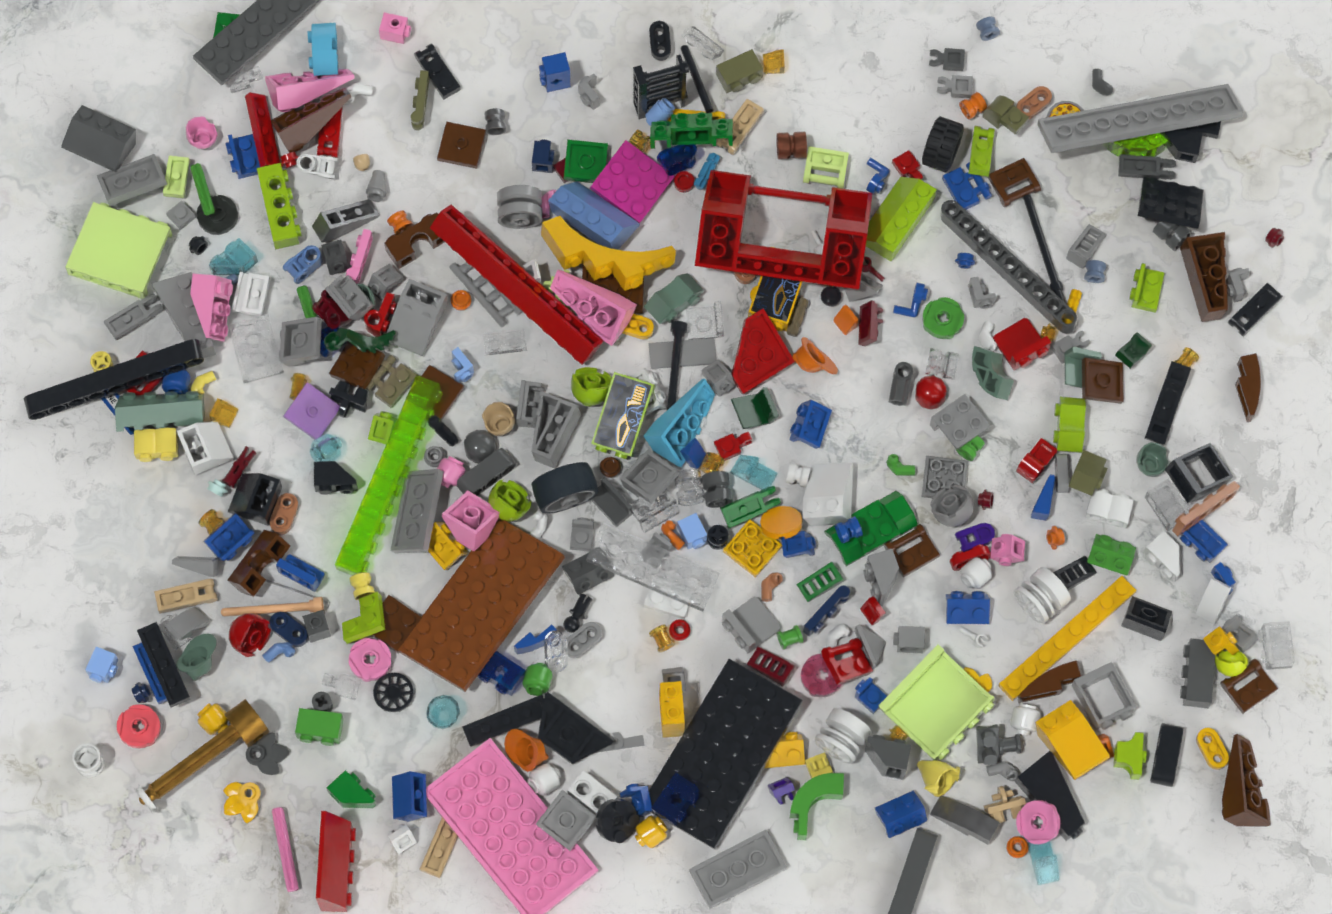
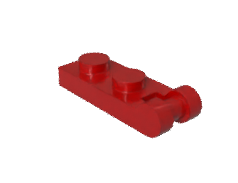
[317,107,343,158]

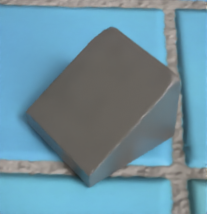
[662,667,686,692]

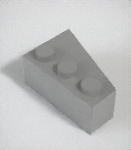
[531,391,581,468]

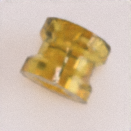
[629,129,650,153]
[699,452,725,474]
[198,509,225,535]

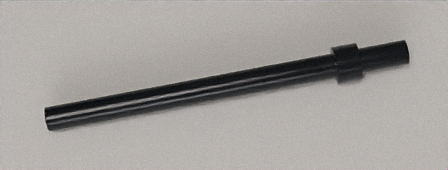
[1023,194,1066,303]

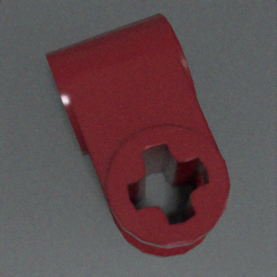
[312,290,352,329]

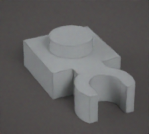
[937,75,973,98]
[1051,331,1090,364]

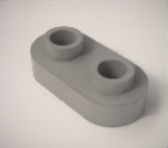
[564,622,601,658]

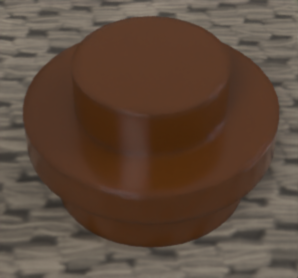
[600,457,621,478]

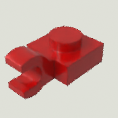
[892,150,923,180]
[714,432,752,462]

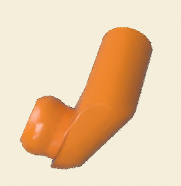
[661,520,685,550]

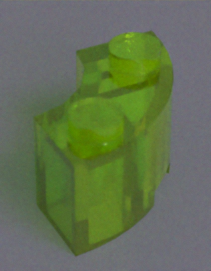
[1107,133,1168,157]

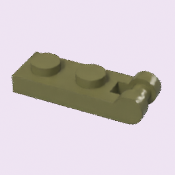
[411,70,430,130]

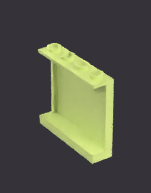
[65,202,172,299]
[879,644,995,760]

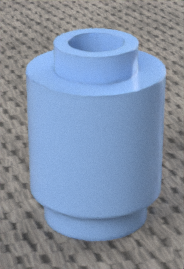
[645,98,675,126]

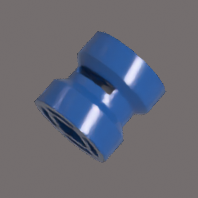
[835,516,863,544]

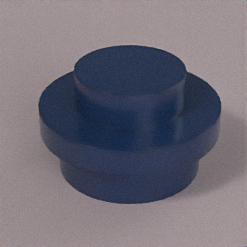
[132,682,151,703]

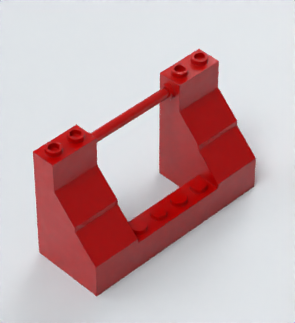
[695,170,872,290]

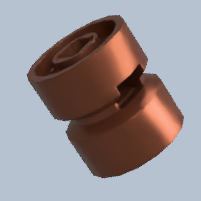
[776,132,807,159]

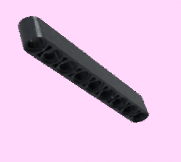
[24,339,204,420]

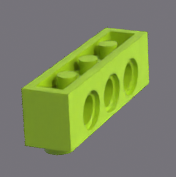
[257,163,302,250]

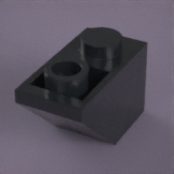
[1159,129,1202,163]
[314,461,358,495]

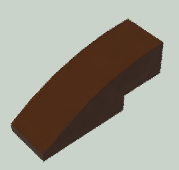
[1235,353,1261,423]
[1017,660,1081,703]

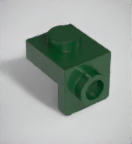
[1115,332,1152,369]

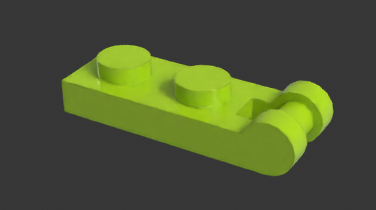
[968,126,995,177]

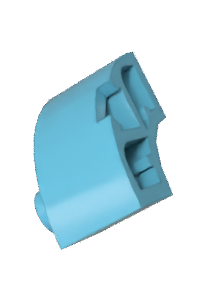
[308,23,339,76]

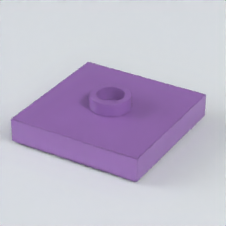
[283,382,340,441]

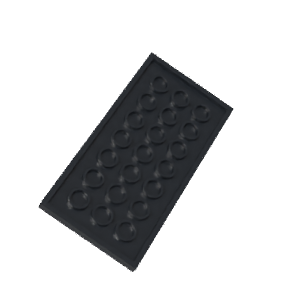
[649,659,803,850]

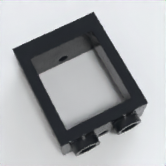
[1165,443,1233,503]

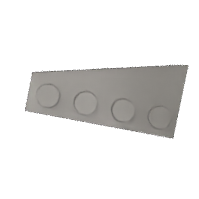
[151,272,216,358]

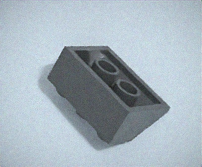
[61,105,136,172]

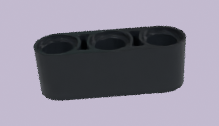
[1150,723,1183,787]

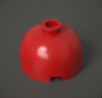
[229,613,271,657]

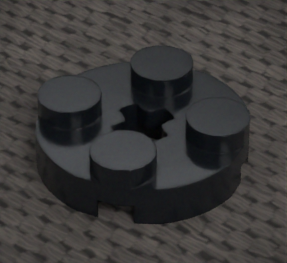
[596,798,640,843]

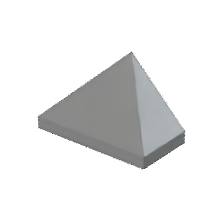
[844,274,883,302]
[854,624,886,669]

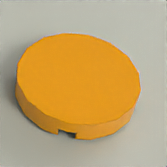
[760,506,803,539]

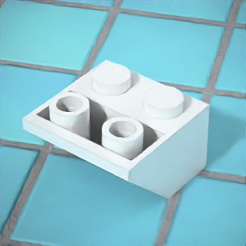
[177,422,234,475]

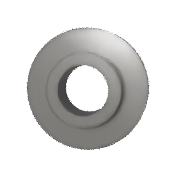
[424,446,445,467]

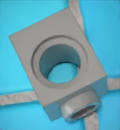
[893,626,925,653]

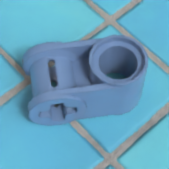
[283,245,323,284]

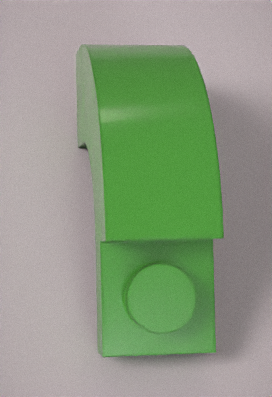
[789,773,844,840]

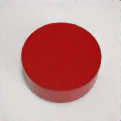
[674,171,694,193]

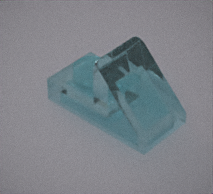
[730,455,777,490]
[1027,841,1059,885]

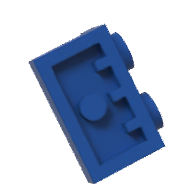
[225,134,260,179]
[789,400,832,449]
[276,554,325,592]

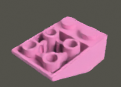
[190,273,233,342]

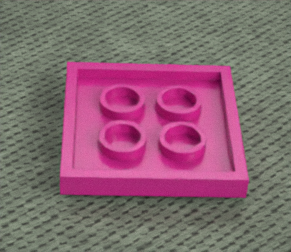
[590,140,675,224]

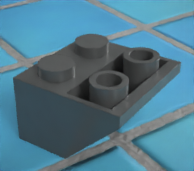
[865,735,911,780]

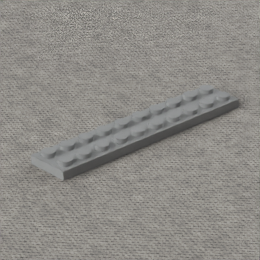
[1037,84,1243,153]

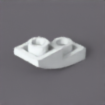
[1195,578,1232,624]

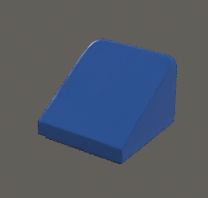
[680,438,706,469]

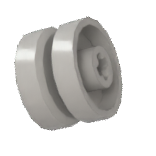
[497,185,542,229]

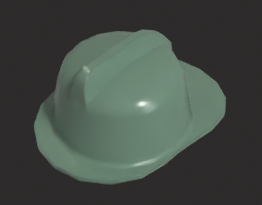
[176,633,217,681]

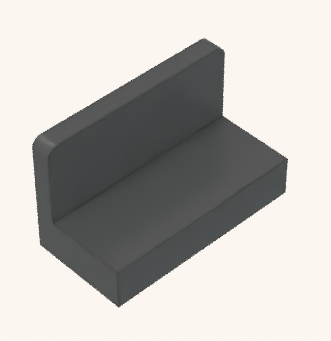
[591,477,632,527]

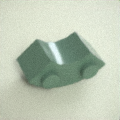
[644,273,704,324]
[972,346,1014,400]

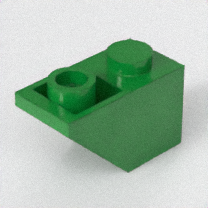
[326,770,376,808]

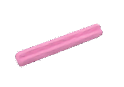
[272,807,299,892]

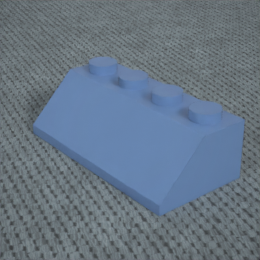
[548,181,640,250]

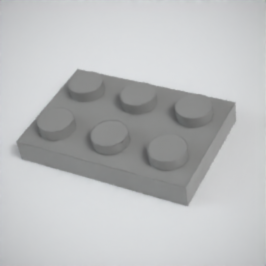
[97,154,167,206]

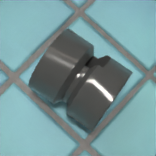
[1152,221,1192,251]
[701,471,733,508]

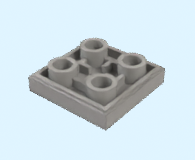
[921,455,968,499]

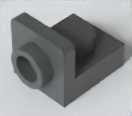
[321,240,349,275]

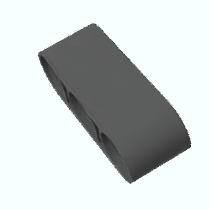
[457,448,516,496]

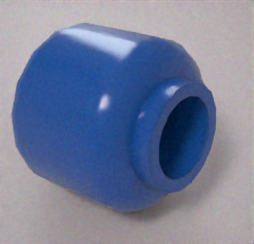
[162,369,191,394]

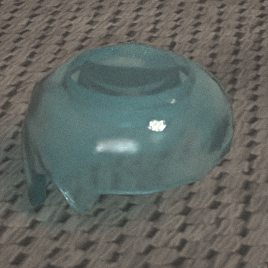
[426,695,460,730]

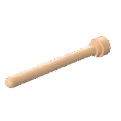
[221,597,324,616]

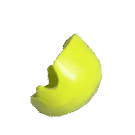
[1215,650,1248,677]

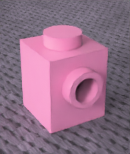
[379,12,411,44]

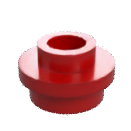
[669,619,690,641]

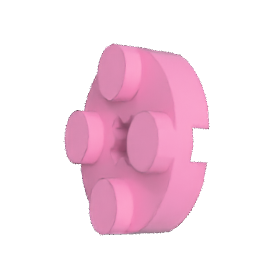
[349,638,391,682]
[1016,800,1060,844]

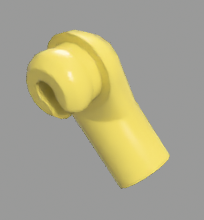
[191,371,216,394]

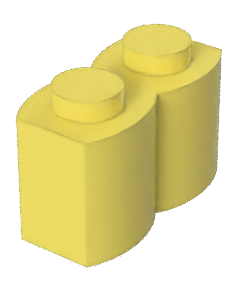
[134,428,178,462]

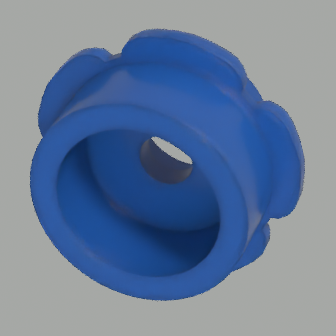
[955,253,975,269]

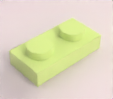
[163,156,190,198]

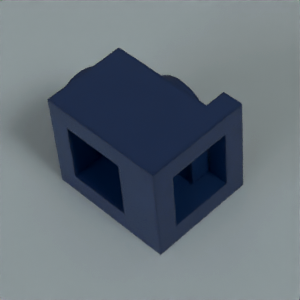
[532,139,554,173]

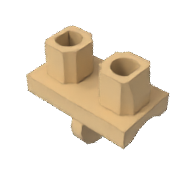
[983,786,1026,823]

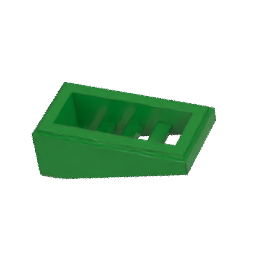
[796,562,845,602]

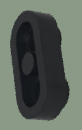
[649,21,671,61]

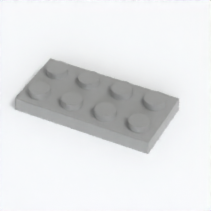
[390,469,444,553]
[689,830,787,909]

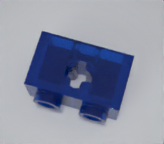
[477,651,526,696]
[651,773,700,826]

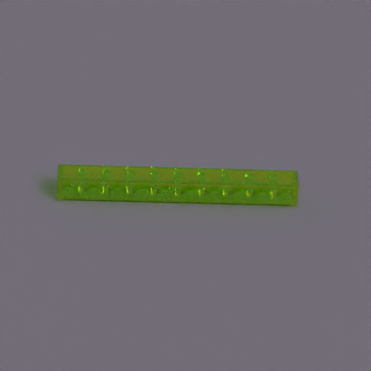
[335,375,443,576]

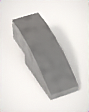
[930,796,1000,845]

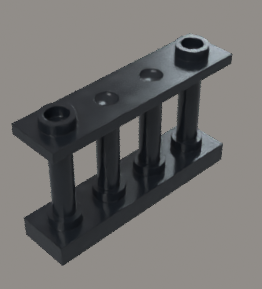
[633,54,689,119]

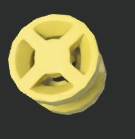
[90,351,113,372]

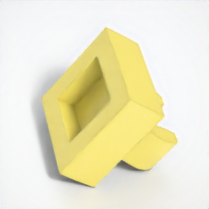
[805,752,833,779]

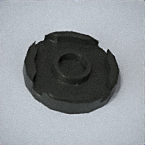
[197,195,238,235]

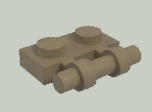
[366,355,418,408]

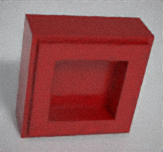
[860,596,886,625]

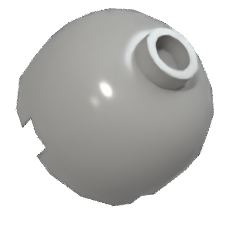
[930,485,974,527]

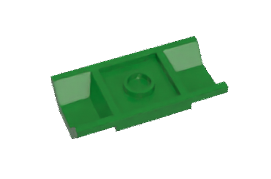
[824,491,918,566]

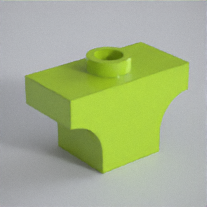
[1114,732,1147,780]

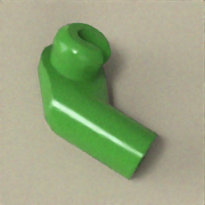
[886,454,915,476]

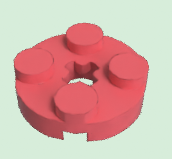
[117,704,161,748]

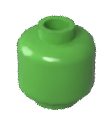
[522,663,553,696]

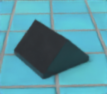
[1121,596,1172,641]

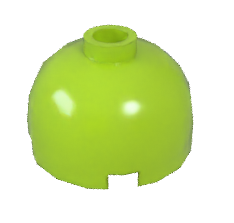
[571,367,612,406]
[488,479,531,522]

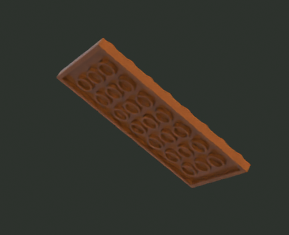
[398,518,565,692]

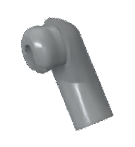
[986,762,1018,781]

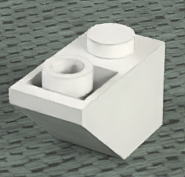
[1143,531,1180,583]

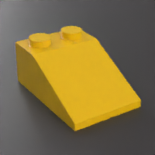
[1035,700,1110,780]

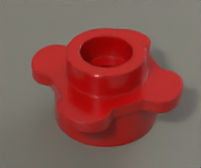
[280,152,299,168]

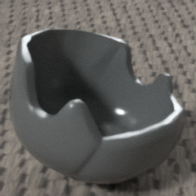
[464,430,496,463]

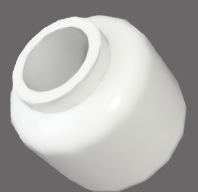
[960,557,992,589]
[1010,703,1040,736]
[528,764,561,796]

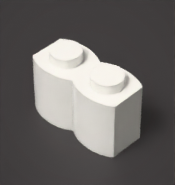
[1085,489,1134,528]

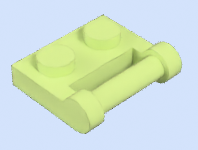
[803,146,849,189]

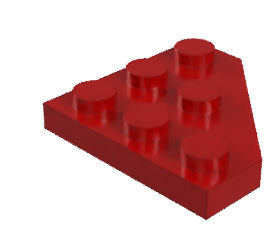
[732,308,795,394]

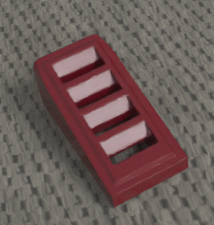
[747,647,795,686]

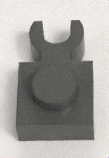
[929,48,965,71]

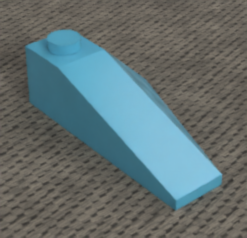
[644,379,715,467]

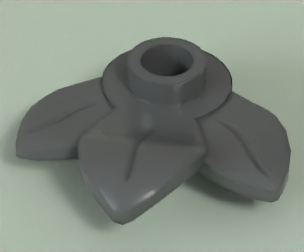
[246,733,289,775]

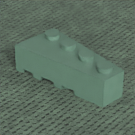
[115,391,205,432]

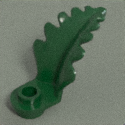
[324,328,396,353]

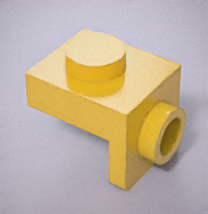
[1203,626,1240,655]

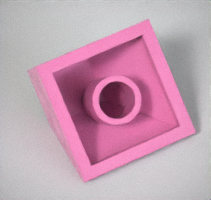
[442,491,500,551]

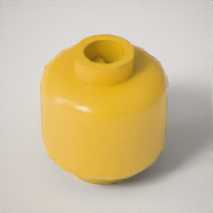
[197,703,229,735]
[635,816,668,848]

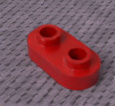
[949,544,991,571]

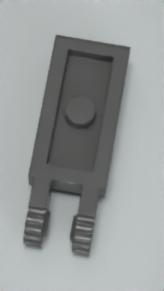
[1118,154,1176,180]

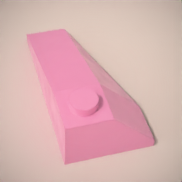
[265,69,354,112]
[550,270,637,346]

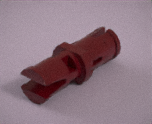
[222,446,257,488]

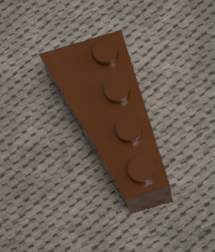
[1180,232,1228,322]

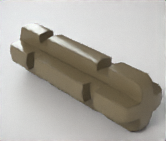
[787,297,808,337]

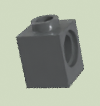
[302,610,331,643]

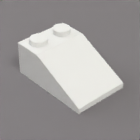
[803,462,853,526]

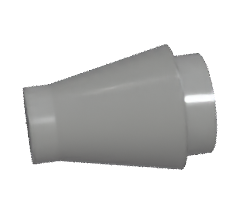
[366,170,386,202]

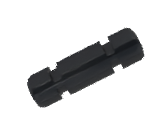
[427,415,459,446]

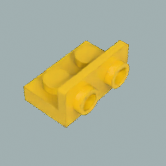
[428,522,469,570]

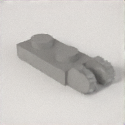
[104,294,164,340]

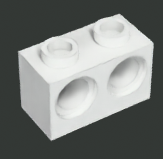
[567,771,618,820]

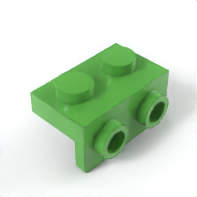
[1087,534,1136,575]

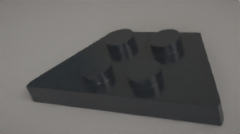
[537,692,614,764]

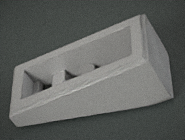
[1066,224,1106,268]
[172,556,219,577]

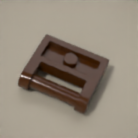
[988,158,1041,207]
[884,524,940,578]
[1220,658,1278,714]

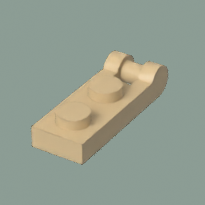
[716,99,764,155]
[154,579,218,614]

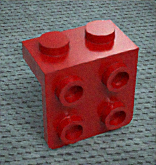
[993,318,1052,371]

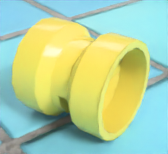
[349,572,375,600]

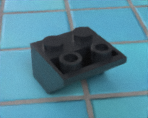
[228,473,282,526]

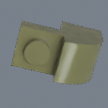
[983,95,1029,135]

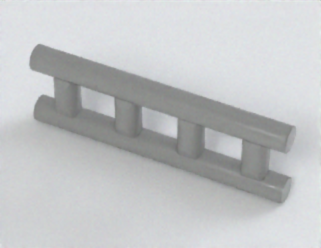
[449,262,523,327]

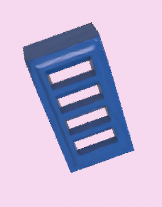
[1031,474,1055,521]

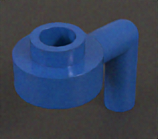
[866,158,890,195]
[893,282,928,317]

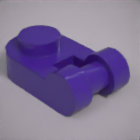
[955,523,995,552]

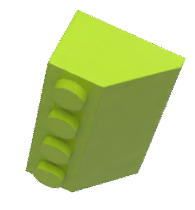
[866,177,937,262]

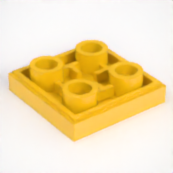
[723,519,782,578]

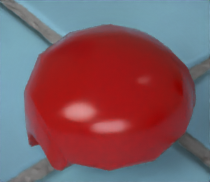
[915,376,947,409]

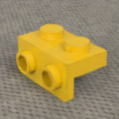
[764,732,805,768]

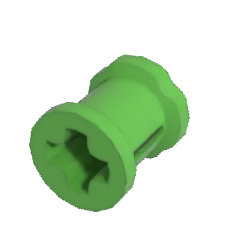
[776,625,803,650]

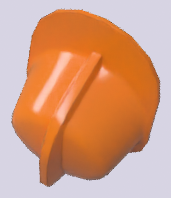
[793,337,838,374]
[504,729,549,772]

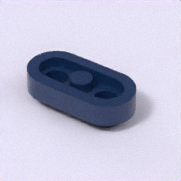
[270,612,308,647]

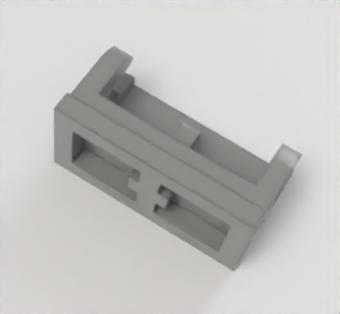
[325,275,374,321]
[516,380,545,428]

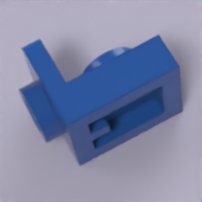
[781,531,816,558]
[855,677,887,714]
[620,784,653,817]

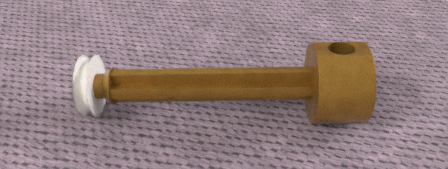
[134,699,269,812]

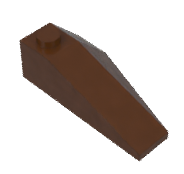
[1222,734,1271,827]

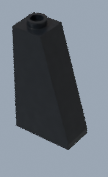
[1015,751,1085,841]

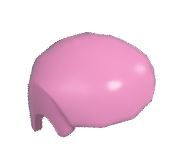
[186,116,217,149]

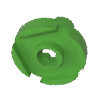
[922,297,964,339]

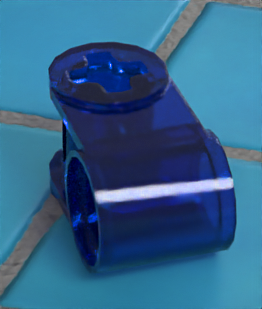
[657,144,697,176]

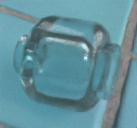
[310,434,342,462]

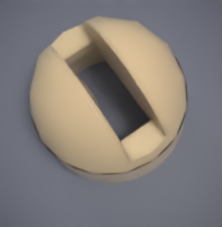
[353,154,370,171]

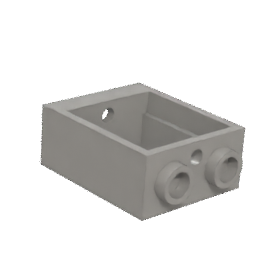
[1071,662,1136,730]

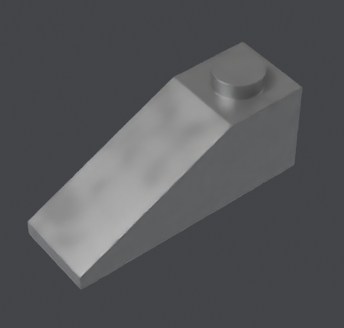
[312,199,380,242]

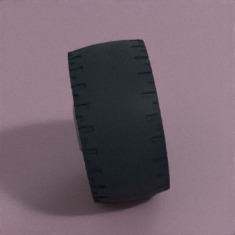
[531,462,599,514]

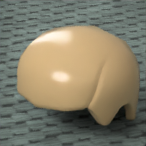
[482,402,515,436]

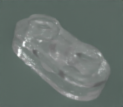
[544,630,568,673]

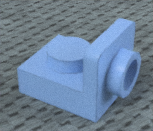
[451,347,474,383]

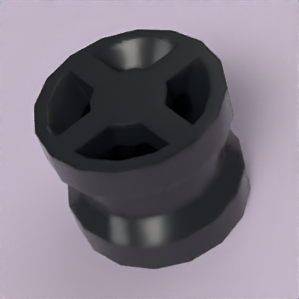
[707,525,729,550]

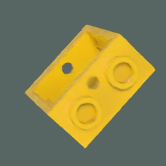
[659,681,685,738]

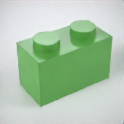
[295,708,343,746]

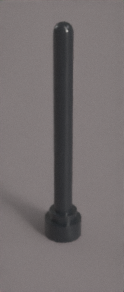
[667,321,688,410]

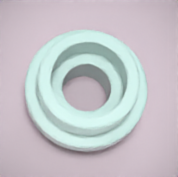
[207,479,228,497]

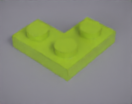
[342,592,385,644]

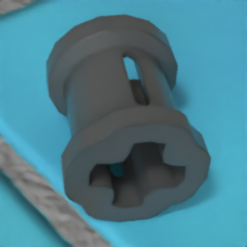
[312,692,333,712]
[999,734,1021,755]

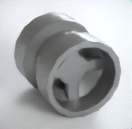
[484,108,506,135]

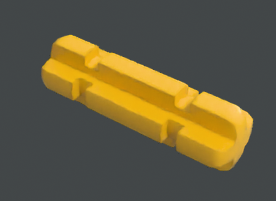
[1062,289,1082,324]

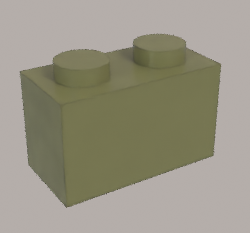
[716,49,763,93]
[1068,450,1108,496]

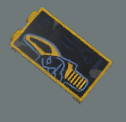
[748,247,803,331]

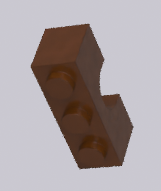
[384,212,445,270]
[227,530,290,597]

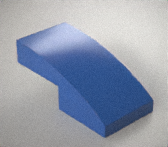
[514,624,558,655]

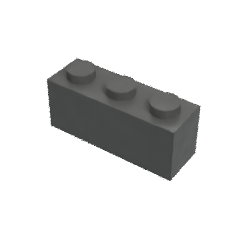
[1180,638,1215,709]

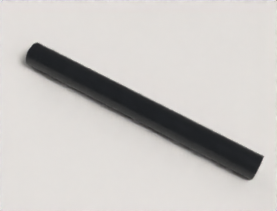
[680,45,714,113]

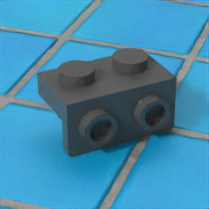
[562,547,614,595]

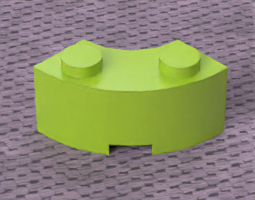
[1053,396,1086,453]

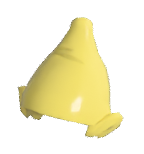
[917,760,960,797]

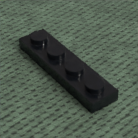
[137,622,190,708]
[462,695,544,747]

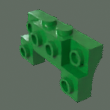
[650,112,733,149]

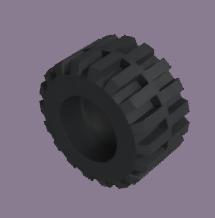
[922,116,964,172]

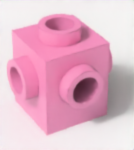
[991,534,1025,566]

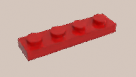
[245,92,280,167]

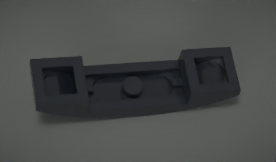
[1144,361,1191,445]

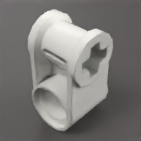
[297,154,338,178]

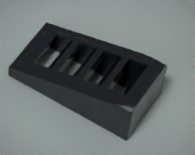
[1053,556,1097,591]

